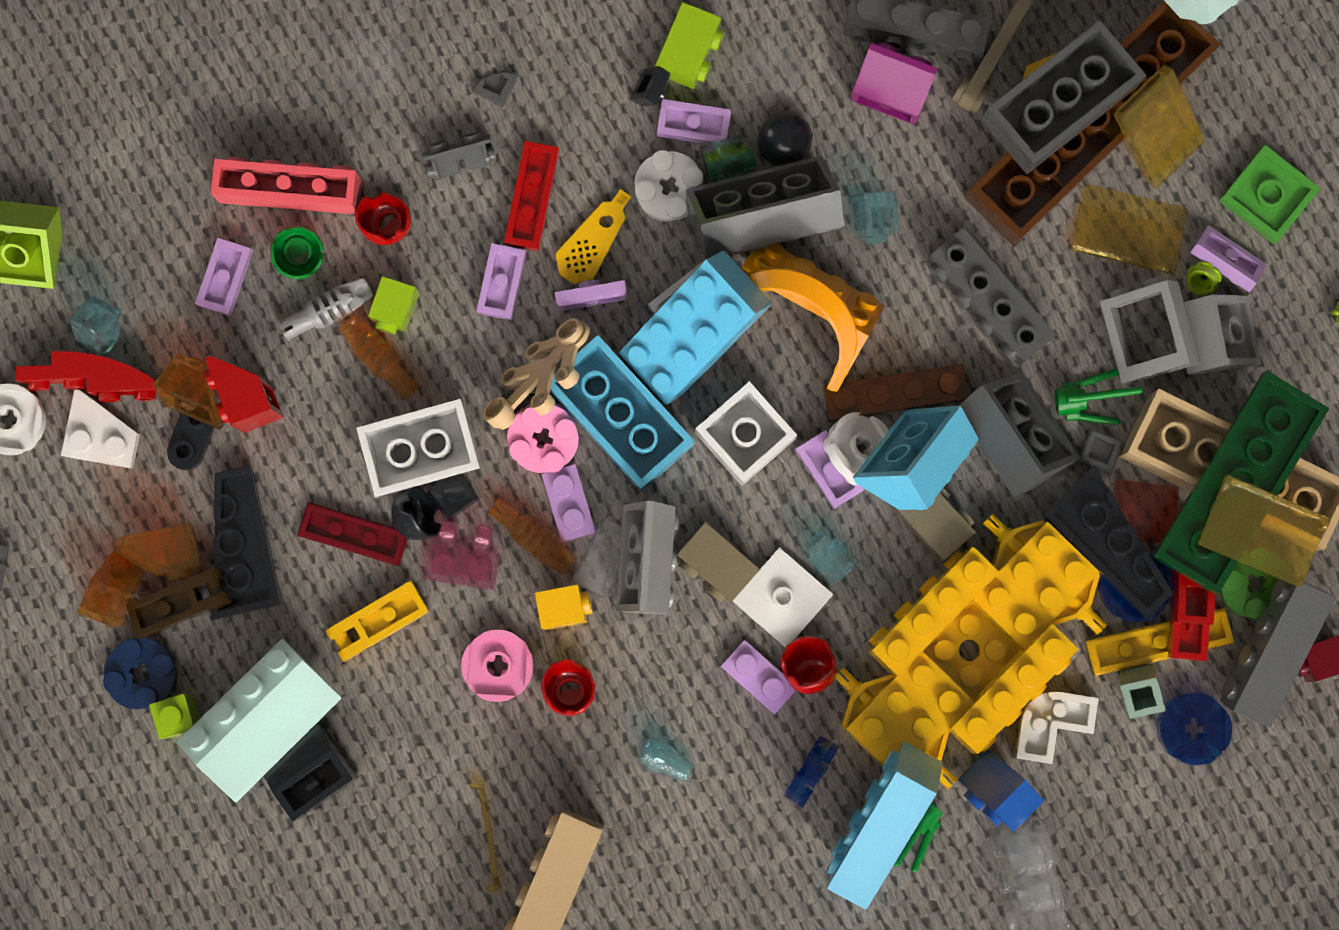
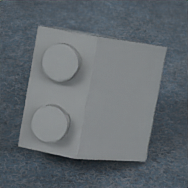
[1184,295,1261,374]

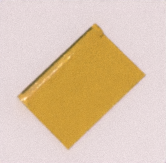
[1070,183,1188,275]
[1198,475,1331,588]

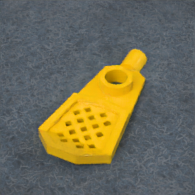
[556,189,632,285]

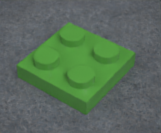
[1219,145,1321,245]

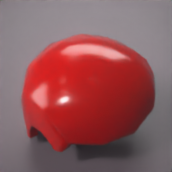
[355,192,412,246]
[781,636,838,694]
[540,659,596,717]

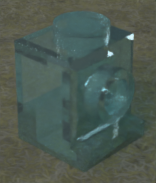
[849,191,899,244]
[70,296,122,356]
[803,531,860,588]

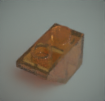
[77,548,149,627]

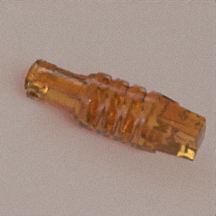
[339,315,420,401]
[487,496,578,575]

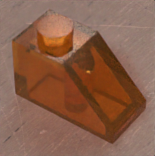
[153,353,224,430]
[112,524,200,581]

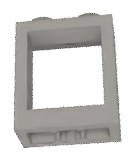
[1100,276,1200,383]

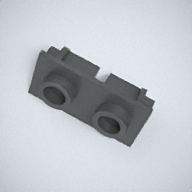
[422,131,496,180]

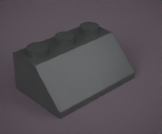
[958,372,1081,497]

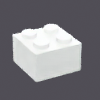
[695,381,797,486]

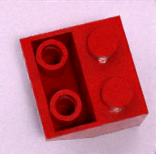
[204,356,284,433]

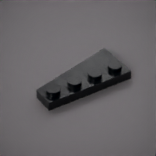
[210,465,283,621]
[1043,465,1173,619]

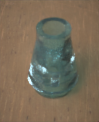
[638,736,694,783]

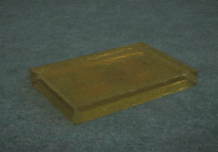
[1114,65,1205,188]

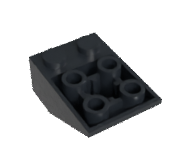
[264,720,359,822]

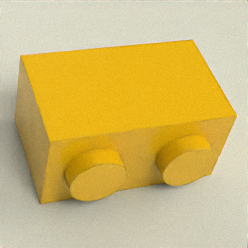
[535,585,593,630]

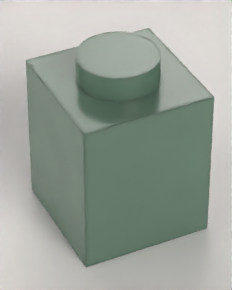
[1120,663,1166,719]

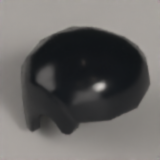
[757,110,813,166]
[391,486,442,540]

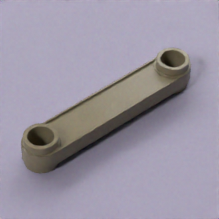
[952,0,1033,114]

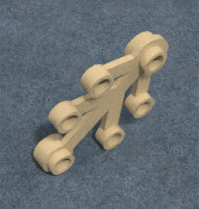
[482,318,590,430]

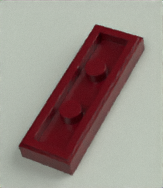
[297,502,408,567]

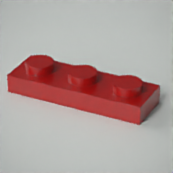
[504,141,560,252]

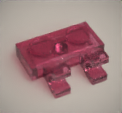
[423,521,500,590]

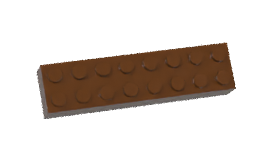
[965,1,1221,247]

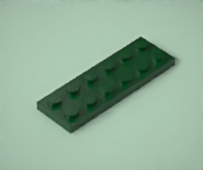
[1152,370,1330,595]

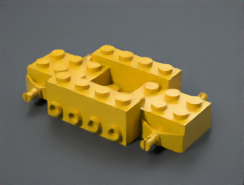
[835,513,1107,790]

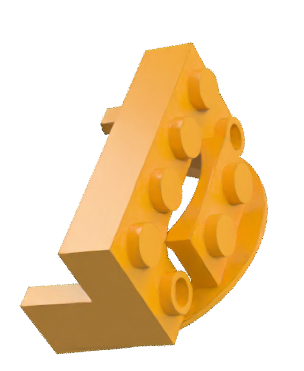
[741,243,885,392]

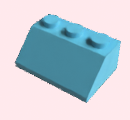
[853,406,979,510]

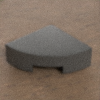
[472,71,519,107]

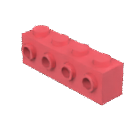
[211,157,362,214]

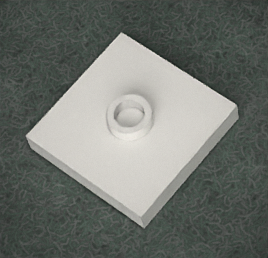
[732,547,833,647]

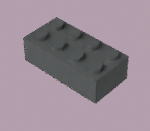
[982,20,1146,174]
[685,156,845,259]

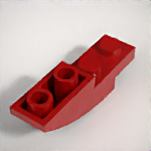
[16,351,166,402]
[1168,515,1215,661]

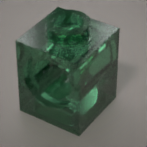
[699,135,757,183]

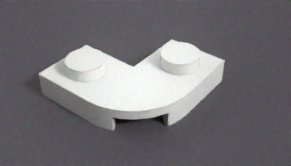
[1014,692,1099,764]

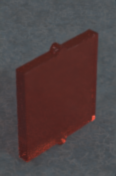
[1115,480,1179,544]

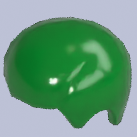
[270,226,324,280]

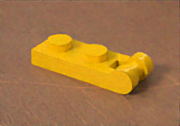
[325,580,430,662]

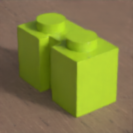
[655,2,725,90]

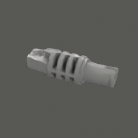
[278,278,374,342]

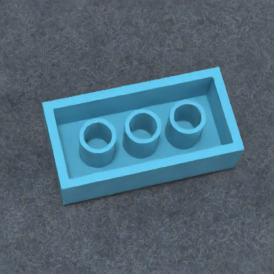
[618,250,773,405]
[550,335,694,493]
[826,742,943,910]

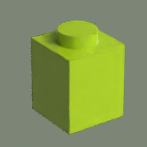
[368,276,419,335]
[149,693,200,740]

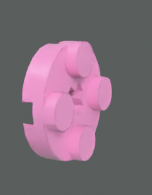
[507,403,579,473]
[461,630,534,702]

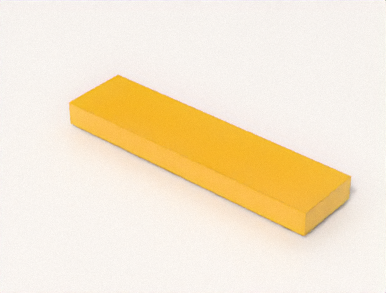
[1085,608,1234,676]

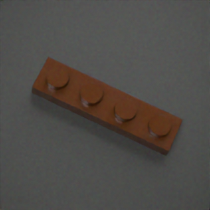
[823,364,969,422]

